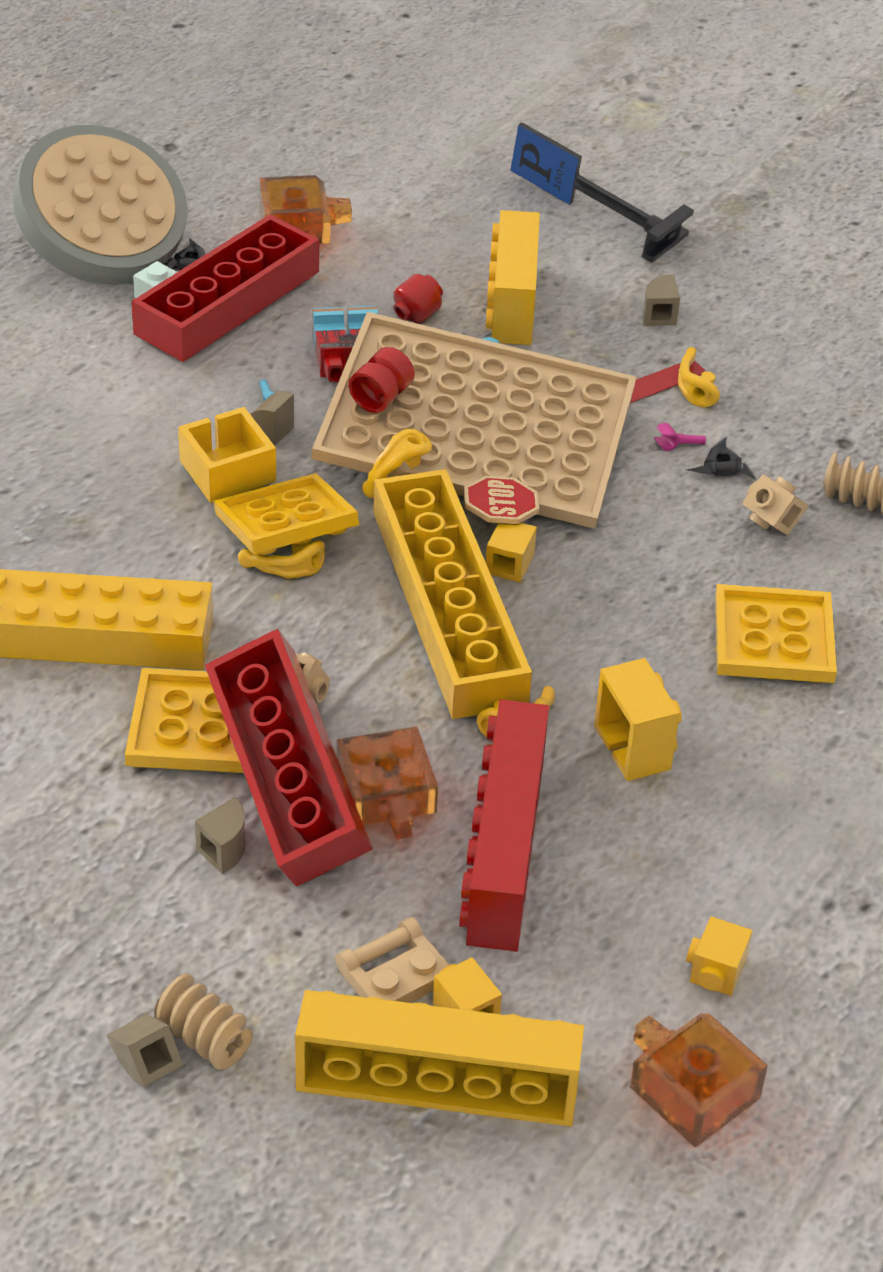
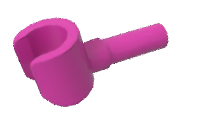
[654,423,706,451]

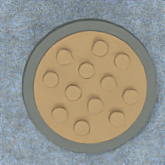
[13,125,188,285]

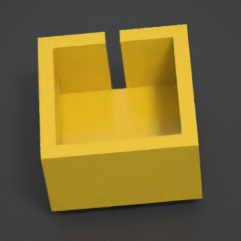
[178,407,277,503]
[594,658,682,781]

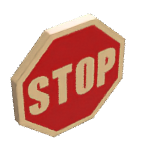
[464,476,540,524]

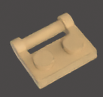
[335,917,449,1003]

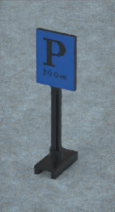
[510,122,694,263]

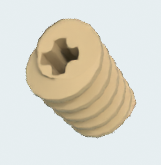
[823,452,883,514]
[154,973,253,1070]

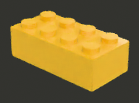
[485,210,540,345]

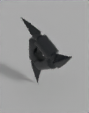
[165,238,206,270]
[686,437,756,480]

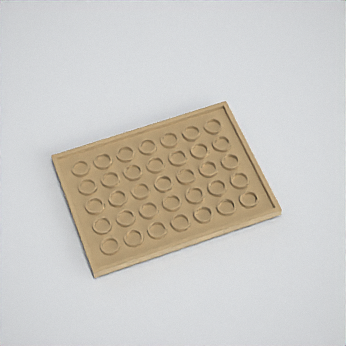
[311,312,637,529]

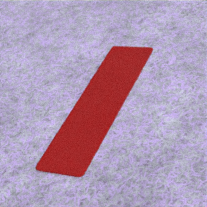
[630,360,706,403]

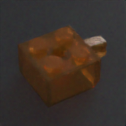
[259,175,352,244]
[336,726,438,840]
[630,1014,768,1148]

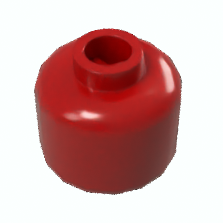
[393,274,443,324]

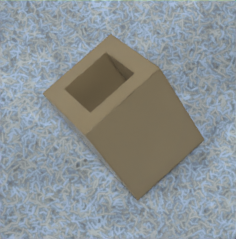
[642,274,680,326]
[250,391,294,446]
[195,797,245,874]
[106,1014,184,1087]

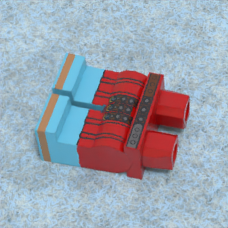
[312,305,378,382]

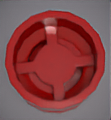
[348,347,415,413]

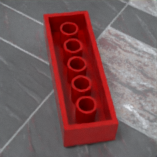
[131,214,319,362]
[204,628,373,887]
[459,699,549,952]

